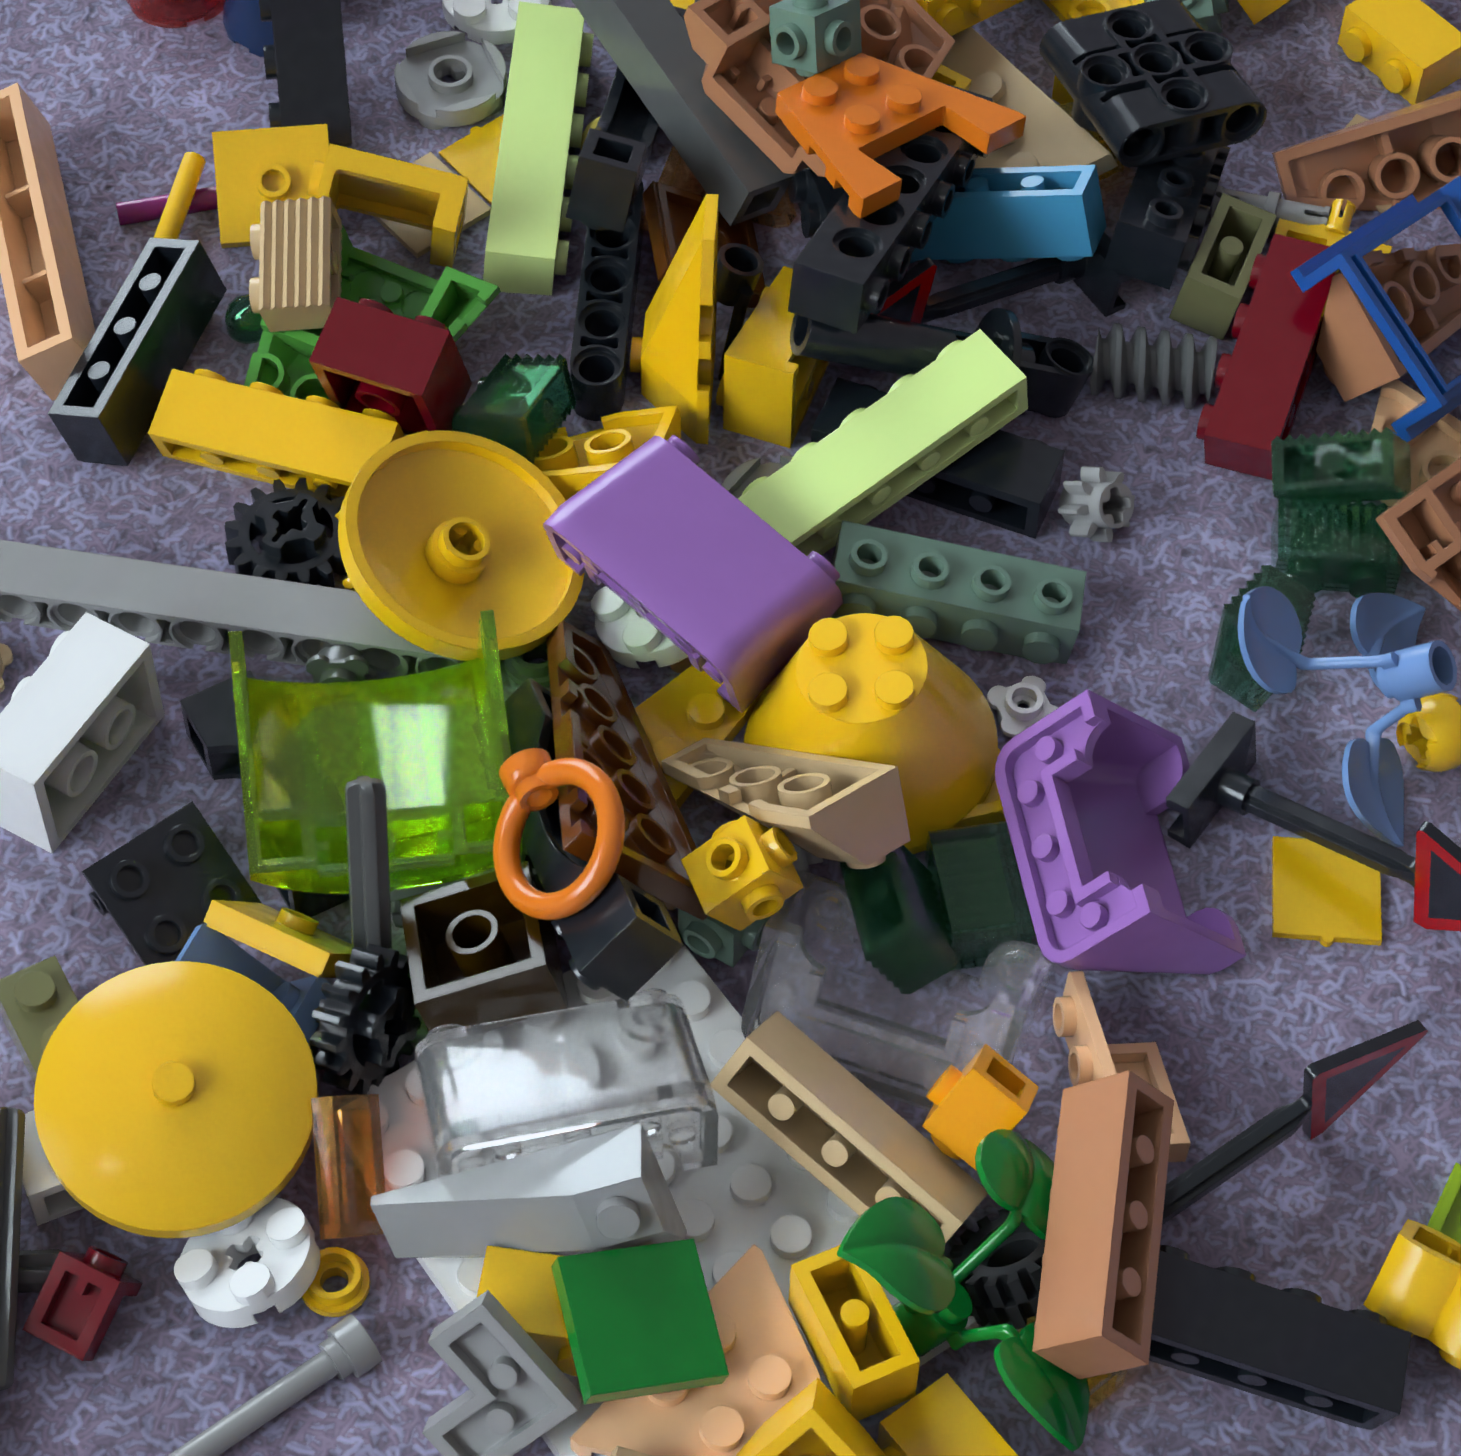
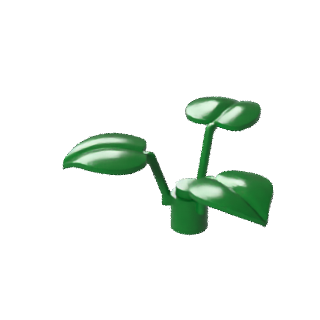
[837,1129,1090,1452]

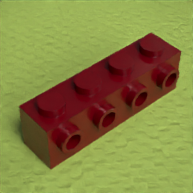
[1196,233,1341,481]

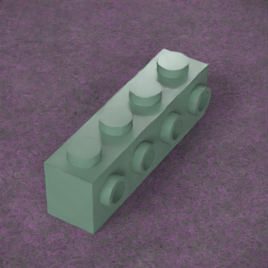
[831,520,1087,664]

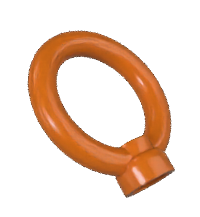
[493,748,625,920]

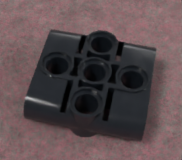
[1039,0,1267,168]

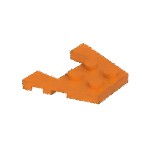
[775,53,1026,219]

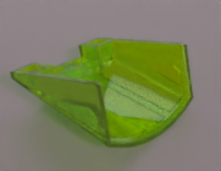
[228,610,523,894]

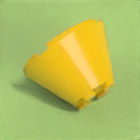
[743,613,998,861]

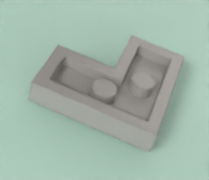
[422,1290,583,1456]

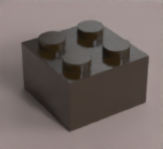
[399,861,569,1051]

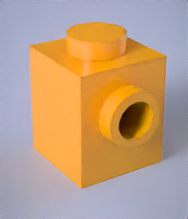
[922,1043,1039,1170]

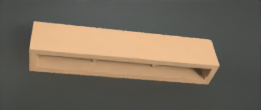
[0,82,95,401]

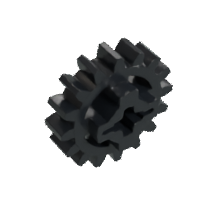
[225,478,348,588]
[309,944,422,1096]

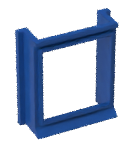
[1290,176,1461,444]

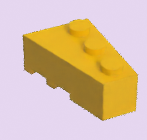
[716,266,829,448]

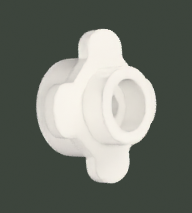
[987,676,1058,738]

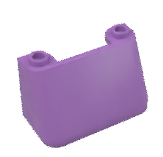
[543,435,843,713]
[995,689,1246,975]

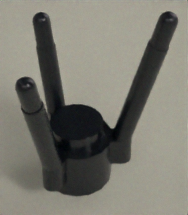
[717,243,764,381]

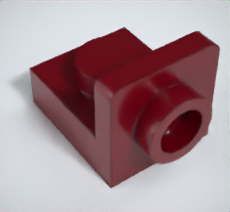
[22,1245,143,1361]

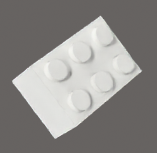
[0,612,165,854]

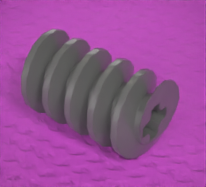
[1090,323,1218,410]

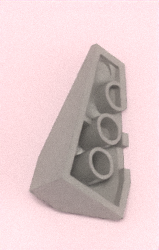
[370,1123,687,1258]

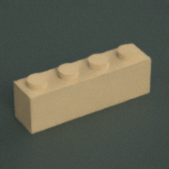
[709,1010,988,1244]

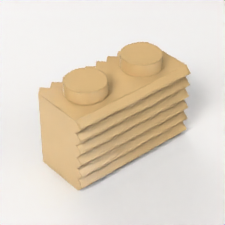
[249,195,342,332]

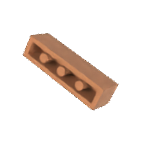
[1032,1070,1174,1380]

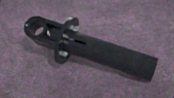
[790,308,1094,418]

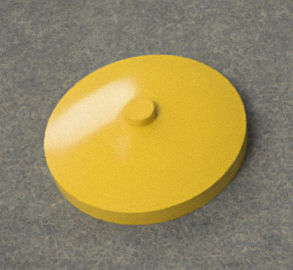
[338,430,585,662]
[34,961,318,1238]

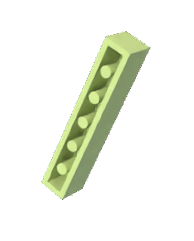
[483,1,594,295]
[738,329,1028,556]

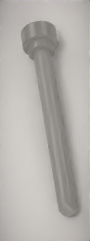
[167,1314,382,1456]

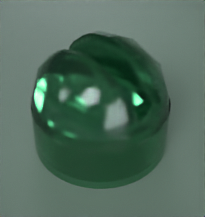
[225,294,263,344]

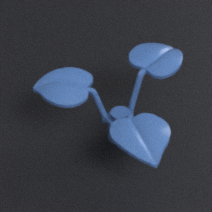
[1238,586,1457,848]

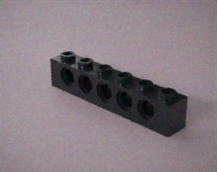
[788,80,993,334]

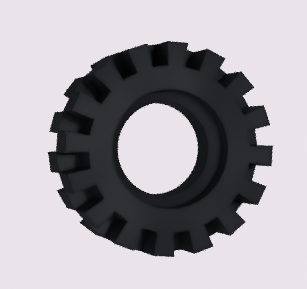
[950,1209,1045,1329]

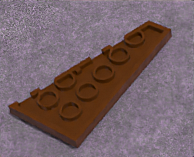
[546,620,708,921]

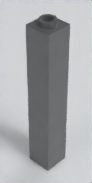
[572,0,794,227]

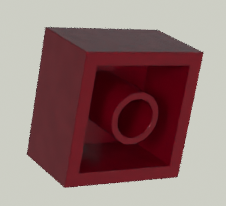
[309,297,472,435]

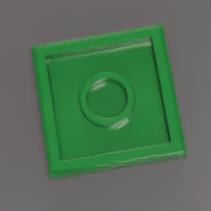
[551,1239,729,1405]

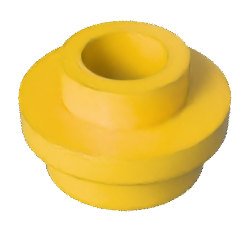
[302,1247,370,1317]

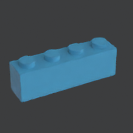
[910,165,1107,263]

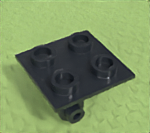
[82,801,262,966]

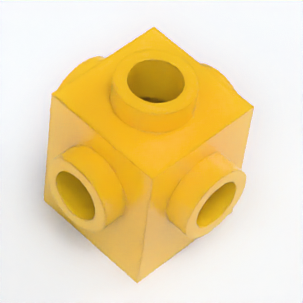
[681,815,804,931]

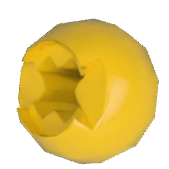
[1396,693,1461,772]

